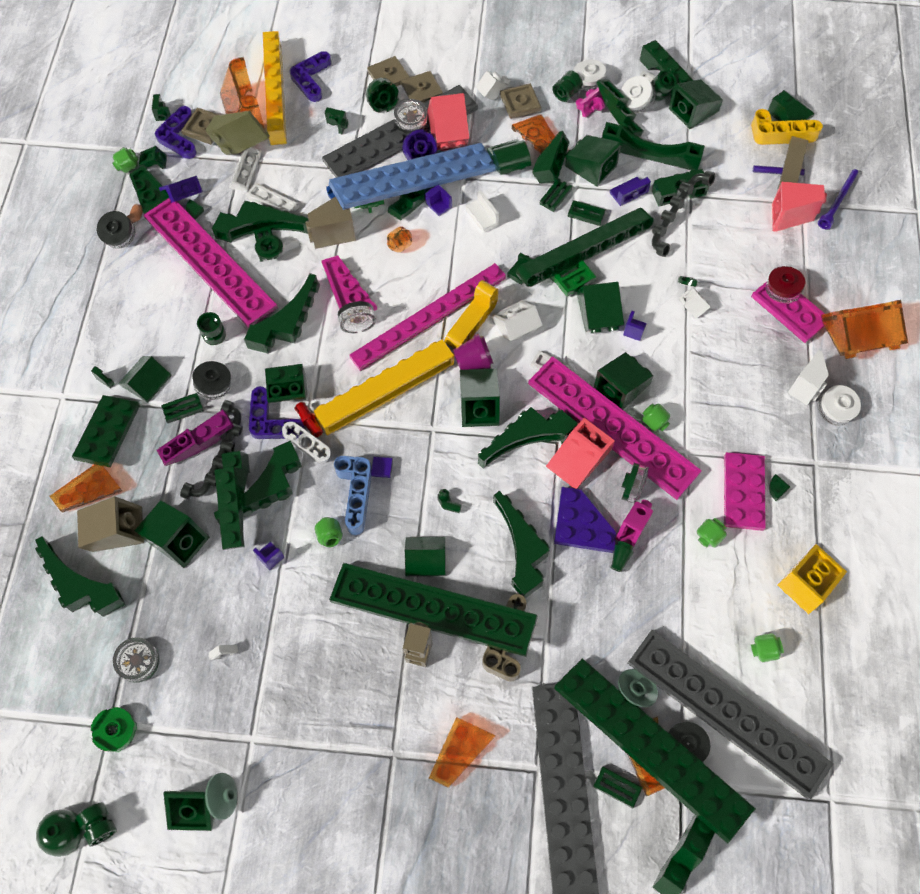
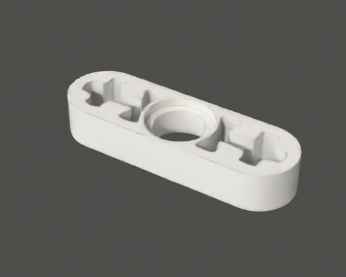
[282,422,331,463]

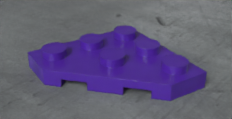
[554,487,616,553]

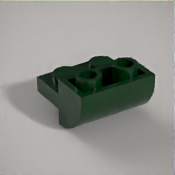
[487,139,532,175]

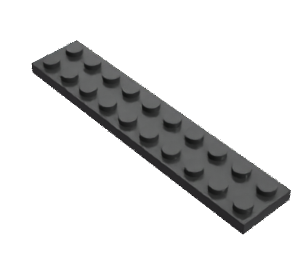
[322,84,478,178]
[627,630,834,800]
[532,685,599,894]

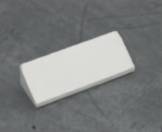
[229,146,262,192]

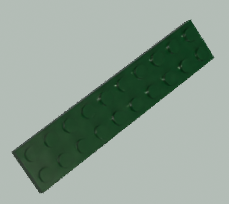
[329,563,538,657]
[554,658,756,844]

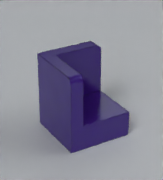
[425,184,452,216]
[623,310,647,341]
[253,541,284,571]

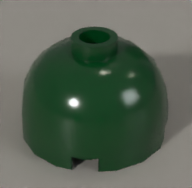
[366,78,399,113]
[36,809,85,857]

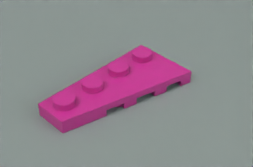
[321,255,377,311]

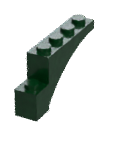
[212,200,309,243]
[244,273,320,354]
[478,407,578,469]
[214,440,302,525]
[215,451,250,550]
[493,491,550,599]
[35,536,126,617]
[652,814,715,894]

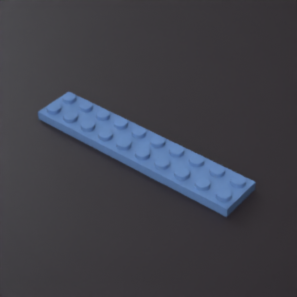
[329,143,496,210]

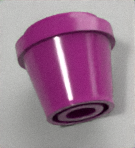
[453,334,494,370]

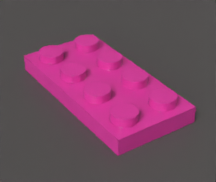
[751,282,831,343]
[724,452,766,531]

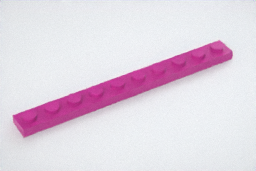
[349,263,506,371]

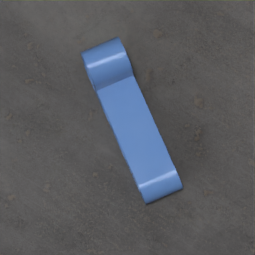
[334,456,372,535]

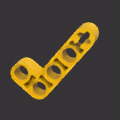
[751,109,823,145]
[444,280,498,349]

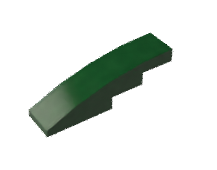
[597,79,644,137]
[387,187,434,221]

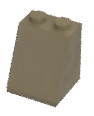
[306,196,356,249]
[77,496,144,552]

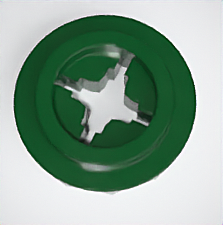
[255,235,283,260]

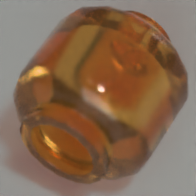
[387,226,412,253]

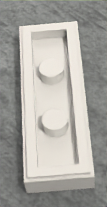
[246,183,299,214]

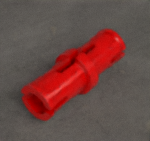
[294,402,323,438]

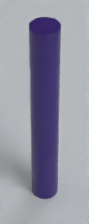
[752,165,805,176]

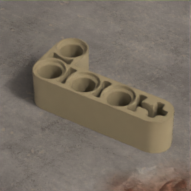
[482,594,527,682]

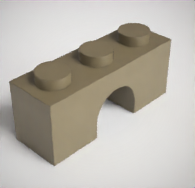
[403,622,433,667]

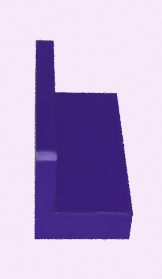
[159,175,203,203]
[610,177,651,206]

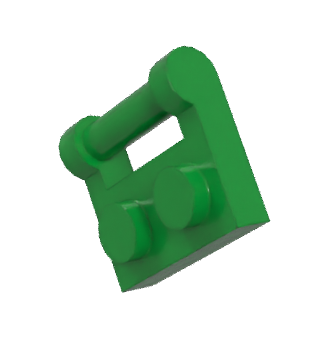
[550,261,596,297]

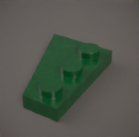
[129,166,169,214]

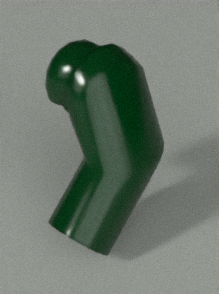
[437,489,462,514]

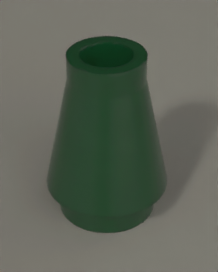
[610,541,634,572]

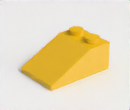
[778,544,847,614]

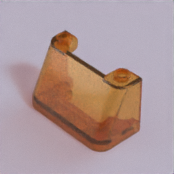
[220,57,265,129]
[821,300,908,359]

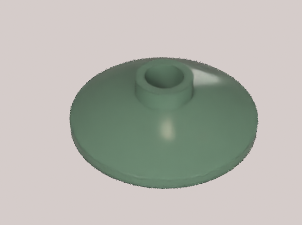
[618,669,658,707]
[205,773,238,820]

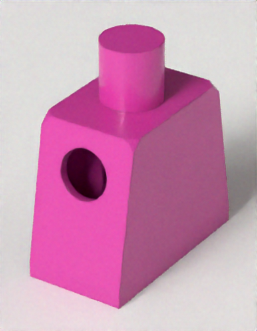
[615,500,653,547]

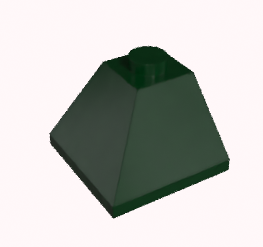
[768,90,814,121]

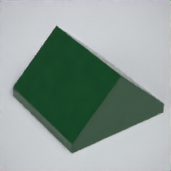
[118,356,172,403]
[405,537,446,576]
[163,791,214,831]

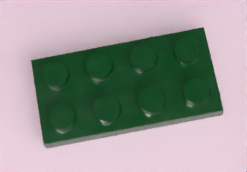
[72,395,140,468]

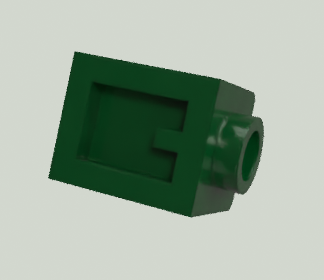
[152,94,171,121]
[325,107,349,134]
[139,146,167,169]
[507,253,532,285]

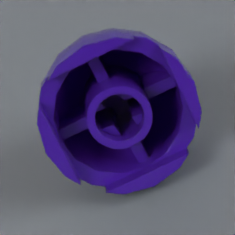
[402,129,437,160]

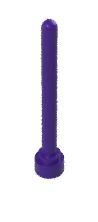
[818,169,858,230]

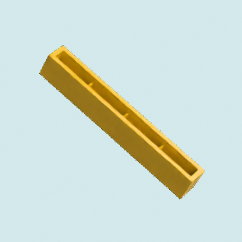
[263,31,287,145]
[314,339,454,436]

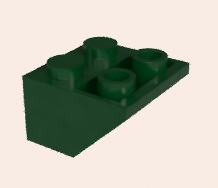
[265,364,307,403]

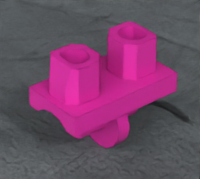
[576,87,605,118]

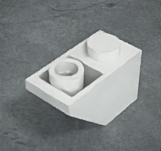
[476,71,513,100]

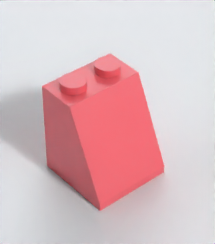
[427,93,469,151]
[772,182,827,232]

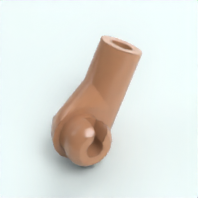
[127,204,143,223]

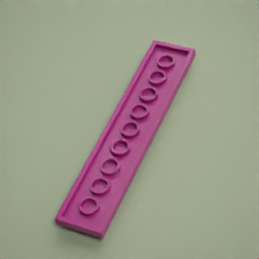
[144,198,278,328]
[528,356,702,500]

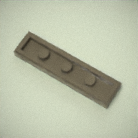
[778,136,808,189]

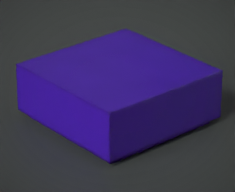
[371,456,393,478]

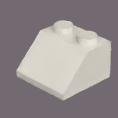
[490,300,542,341]
[788,350,829,405]

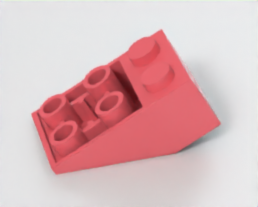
[546,418,615,489]

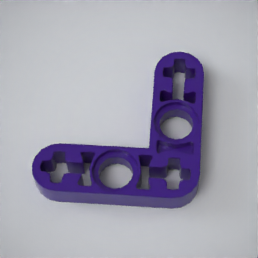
[290,51,331,102]
[155,106,197,159]
[249,386,305,439]

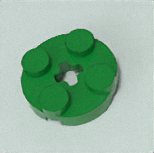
[91,707,137,752]

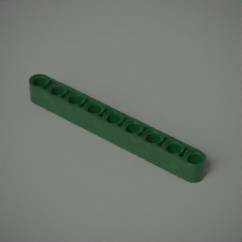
[516,207,654,287]

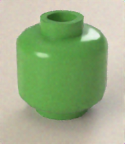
[112,147,139,173]
[642,403,670,431]
[315,517,343,547]
[696,518,727,548]
[751,633,784,662]

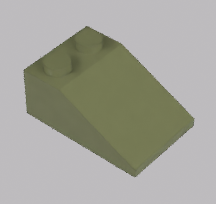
[205,111,270,155]

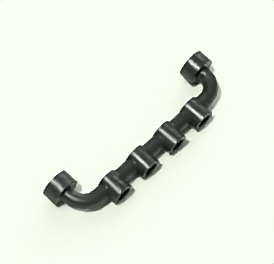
[652,171,716,257]
[180,400,243,499]

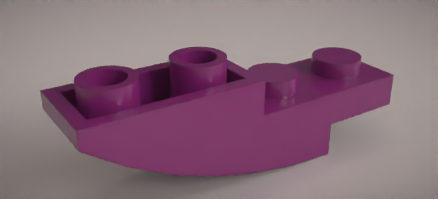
[156,409,234,466]

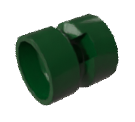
[552,70,583,102]
[651,70,677,101]
[197,312,226,345]
[76,802,117,847]

